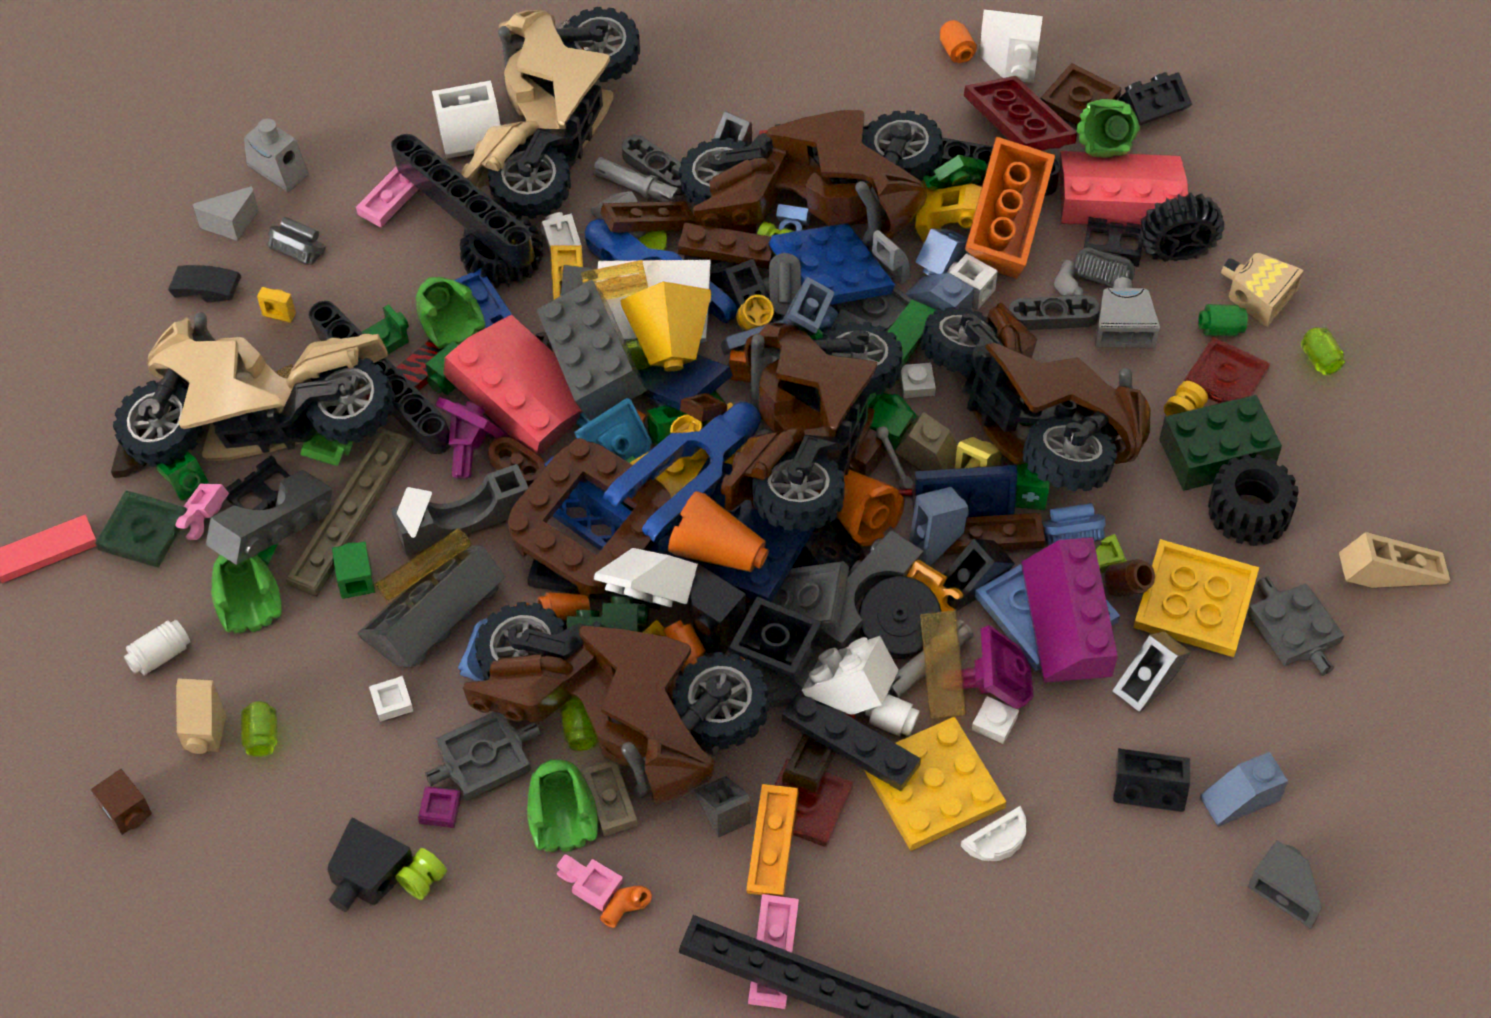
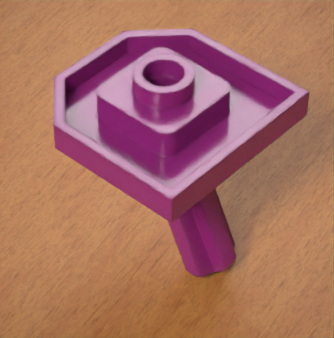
[435,397,509,479]
[943,625,1034,709]

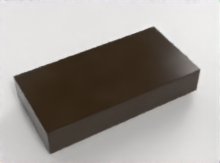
[782,734,835,792]

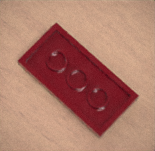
[964,76,1077,151]

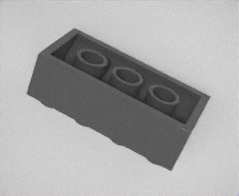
[357,545,506,667]

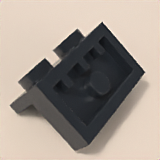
[1118,72,1192,125]
[1113,748,1190,812]

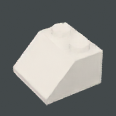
[979,10,1043,83]

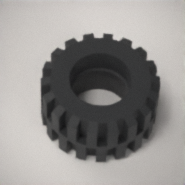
[1208,454,1299,546]

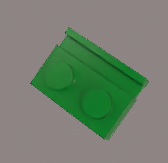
[923,155,987,190]

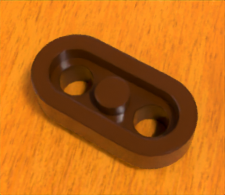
[488,437,545,488]

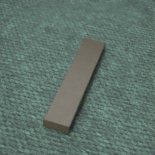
[286,428,413,596]

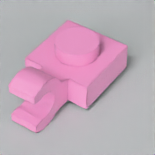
[176,484,229,540]
[557,854,623,912]

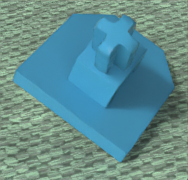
[574,398,652,460]

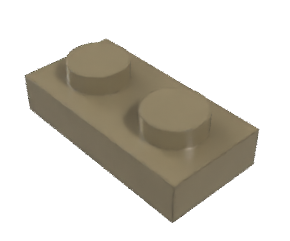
[582,760,638,837]

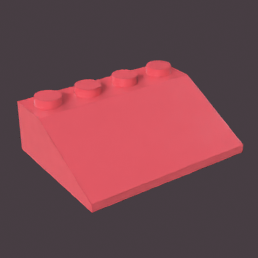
[1060,151,1188,226]
[443,315,583,456]

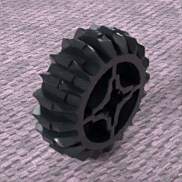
[1139,192,1225,262]
[460,214,543,288]

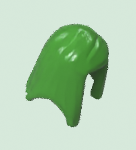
[1076,99,1140,158]
[416,276,486,349]
[211,554,282,634]
[527,759,598,852]

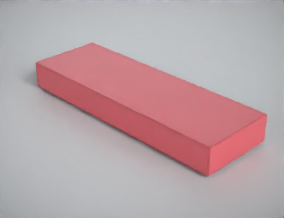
[0,514,98,583]

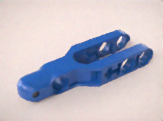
[585,219,737,343]
[603,402,761,543]

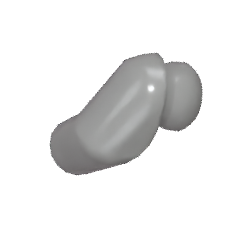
[1054,260,1083,296]

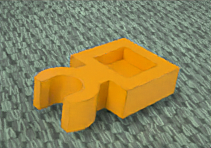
[906,560,964,615]

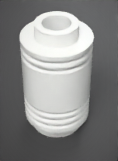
[124,619,191,676]

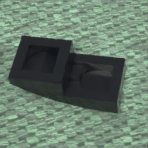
[168,265,241,303]

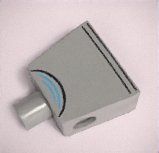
[244,118,309,192]
[1095,277,1160,348]

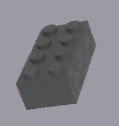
[536,279,647,421]

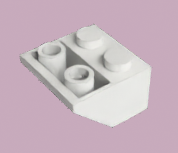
[432,80,501,159]
[594,548,698,608]
[802,636,899,715]

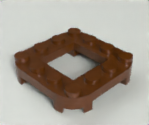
[508,438,671,597]

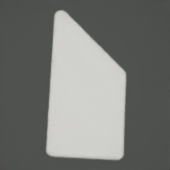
[397,487,432,538]

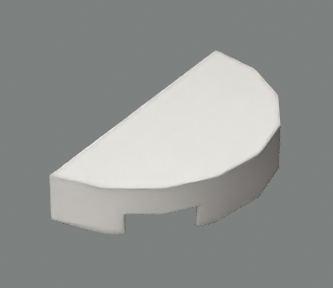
[961,806,1026,861]

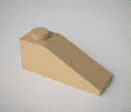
[1339,532,1451,588]

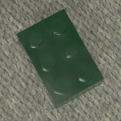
[1159,395,1282,491]

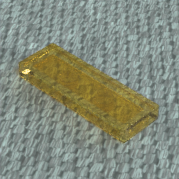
[374,528,472,601]
[920,610,967,719]

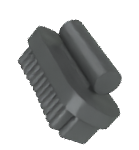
[267,217,325,265]
[1074,247,1135,287]
[769,253,801,316]

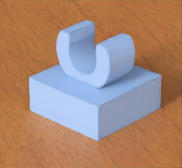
[776,204,811,231]

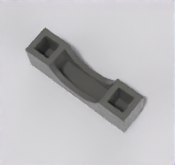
[391,464,528,556]
[206,470,333,565]
[818,530,924,650]

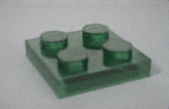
[95,490,187,568]

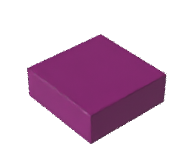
[418,786,462,828]

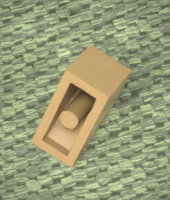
[176,678,226,754]

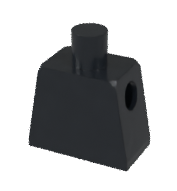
[327,817,413,912]

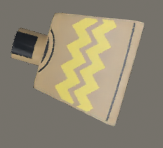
[1221,253,1304,327]

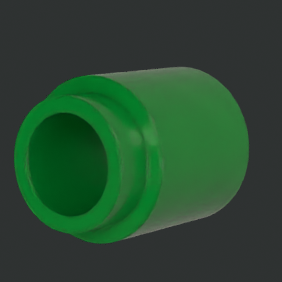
[1198,304,1248,336]

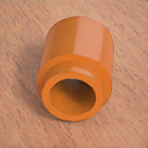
[940,20,977,63]
[663,620,706,674]

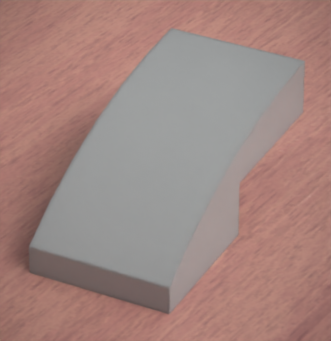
[872,230,910,285]

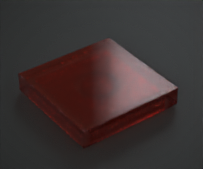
[1184,337,1271,403]
[774,758,853,847]

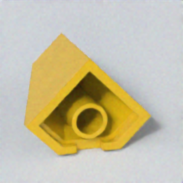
[621,281,711,371]

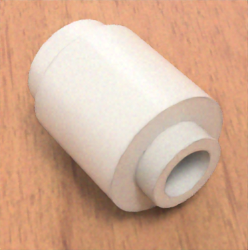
[865,694,920,737]

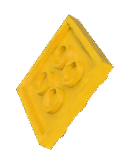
[1133,539,1259,657]
[863,716,1007,851]

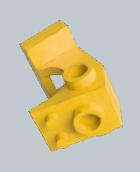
[915,180,982,244]

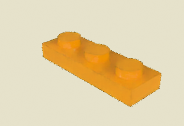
[746,784,799,897]

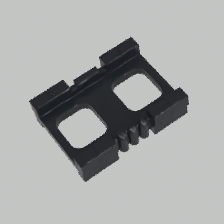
[1084,217,1143,267]
[225,455,290,510]

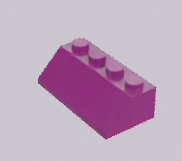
[1021,537,1118,683]

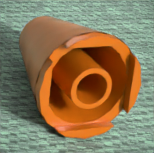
[816,469,905,546]
[668,491,769,572]

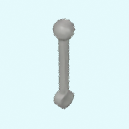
[876,426,913,490]

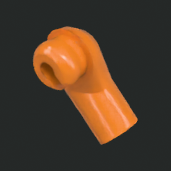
[600,886,652,928]

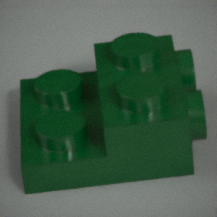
[567,597,648,632]

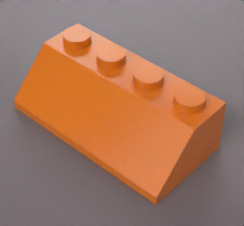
[965,137,1055,279]

